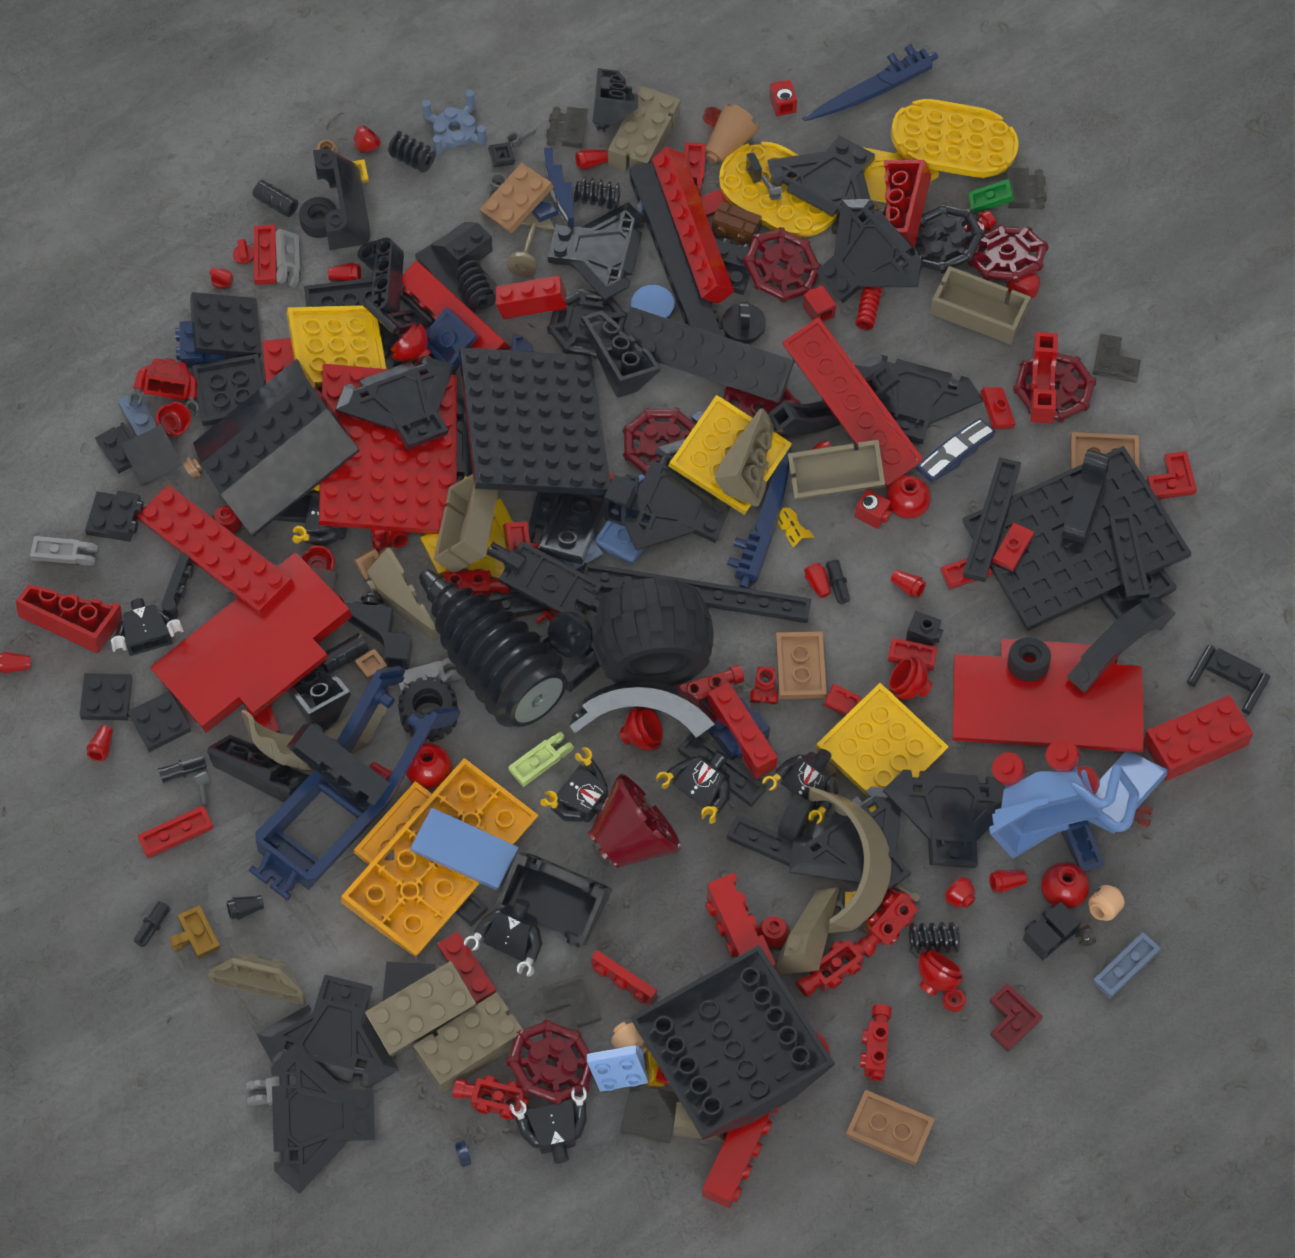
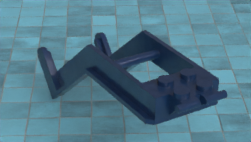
[249,666,460,901]

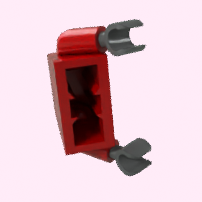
[129,358,199,417]

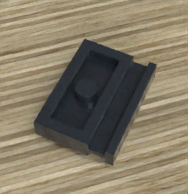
[95,422,134,474]

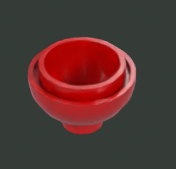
[390,324,431,364]
[886,476,931,518]
[889,655,932,700]
[620,706,663,751]
[406,743,452,789]
[1041,862,1090,909]
[918,950,964,996]

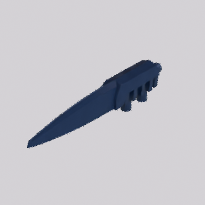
[801,44,938,121]
[727,447,791,589]

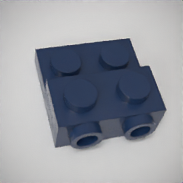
[427,307,479,372]
[175,321,227,368]
[707,697,770,760]

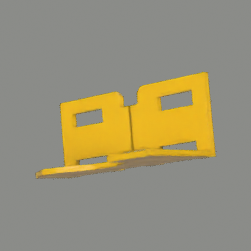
[777,508,814,548]
[645,1046,664,1087]

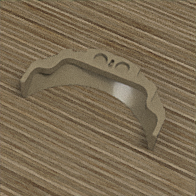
[241,680,387,770]
[808,787,891,933]

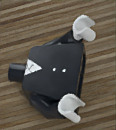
[111,598,184,656]
[464,899,543,977]
[510,1087,587,1164]

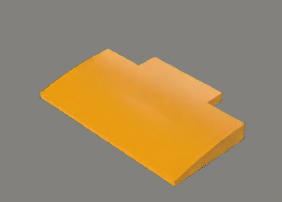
[341,758,539,957]

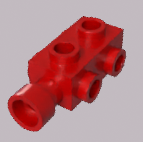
[444,569,510,597]
[675,664,744,703]
[857,892,918,958]
[796,939,864,998]
[860,1004,892,1081]
[452,1076,530,1120]

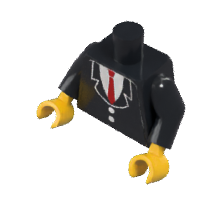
[292,484,348,547]
[540,747,608,822]
[762,749,838,824]
[656,750,730,824]

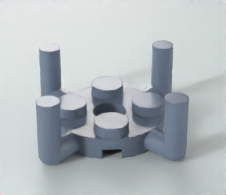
[422,90,486,156]

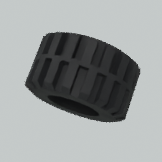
[398,677,458,742]

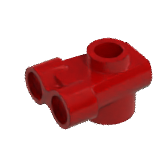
[371,529,409,551]
[750,666,778,704]

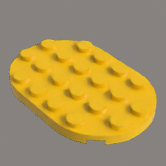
[891,99,1018,178]
[719,142,839,238]

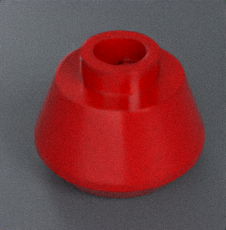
[353,125,381,153]
[212,505,243,534]
[944,877,976,909]
[757,916,790,948]

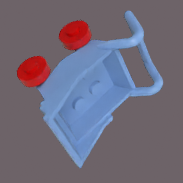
[989,739,1139,859]

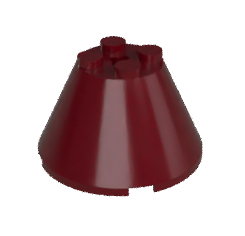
[588,773,682,868]

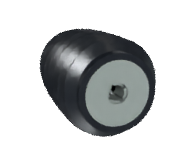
[419,569,567,727]

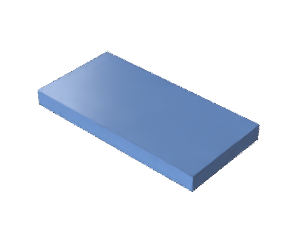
[594,474,649,566]
[1087,752,1167,834]
[410,807,519,891]

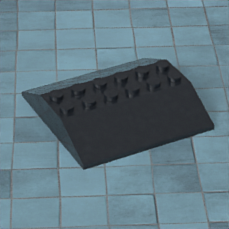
[193,359,360,536]
[630,945,835,1140]

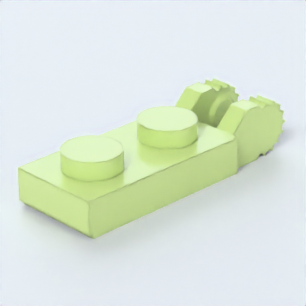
[508,732,574,787]

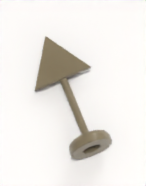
[507,201,555,277]

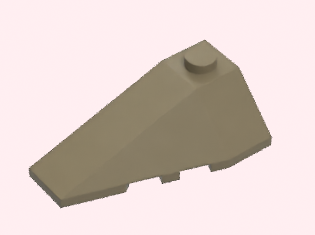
[714,409,774,506]
[366,548,438,641]
[776,887,839,975]

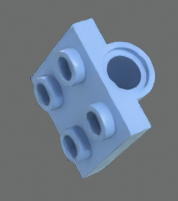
[587,1045,648,1092]

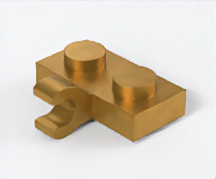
[169,905,220,959]

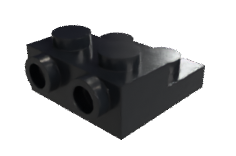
[715,238,757,295]
[85,490,144,542]

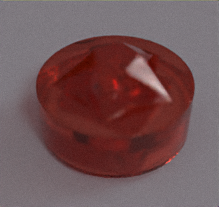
[702,107,721,127]

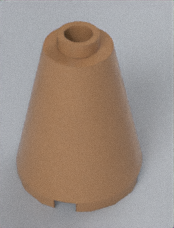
[705,103,760,164]

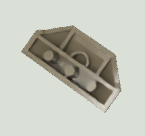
[208,953,306,1006]

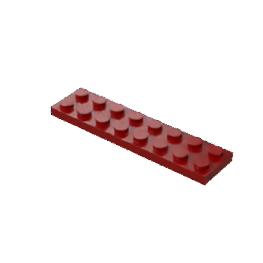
[782,317,924,487]
[136,485,294,615]

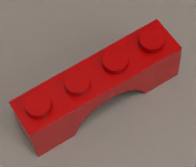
[1030,332,1058,424]
[708,682,778,779]

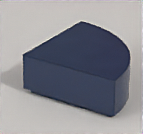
[532,201,558,223]
[512,334,534,352]
[455,1140,471,1167]

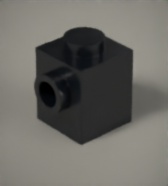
[906,611,944,646]

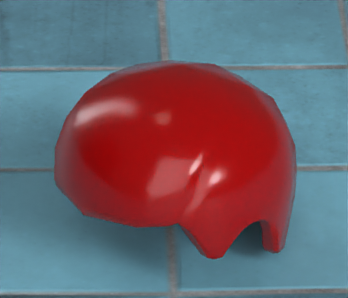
[1006,266,1040,299]
[155,401,192,437]
[301,546,335,581]

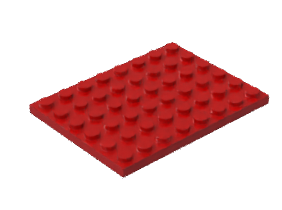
[319,363,457,534]

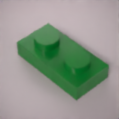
[968,179,1015,214]

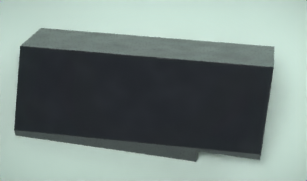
[207,735,310,802]

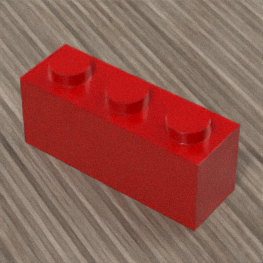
[496,275,567,319]

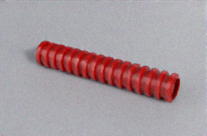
[855,287,883,330]

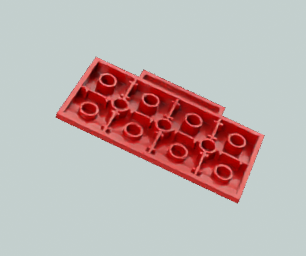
[150,552,352,733]
[952,639,1143,753]

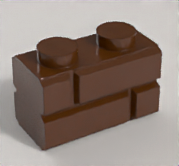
[712,201,762,245]

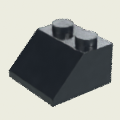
[431,222,493,272]

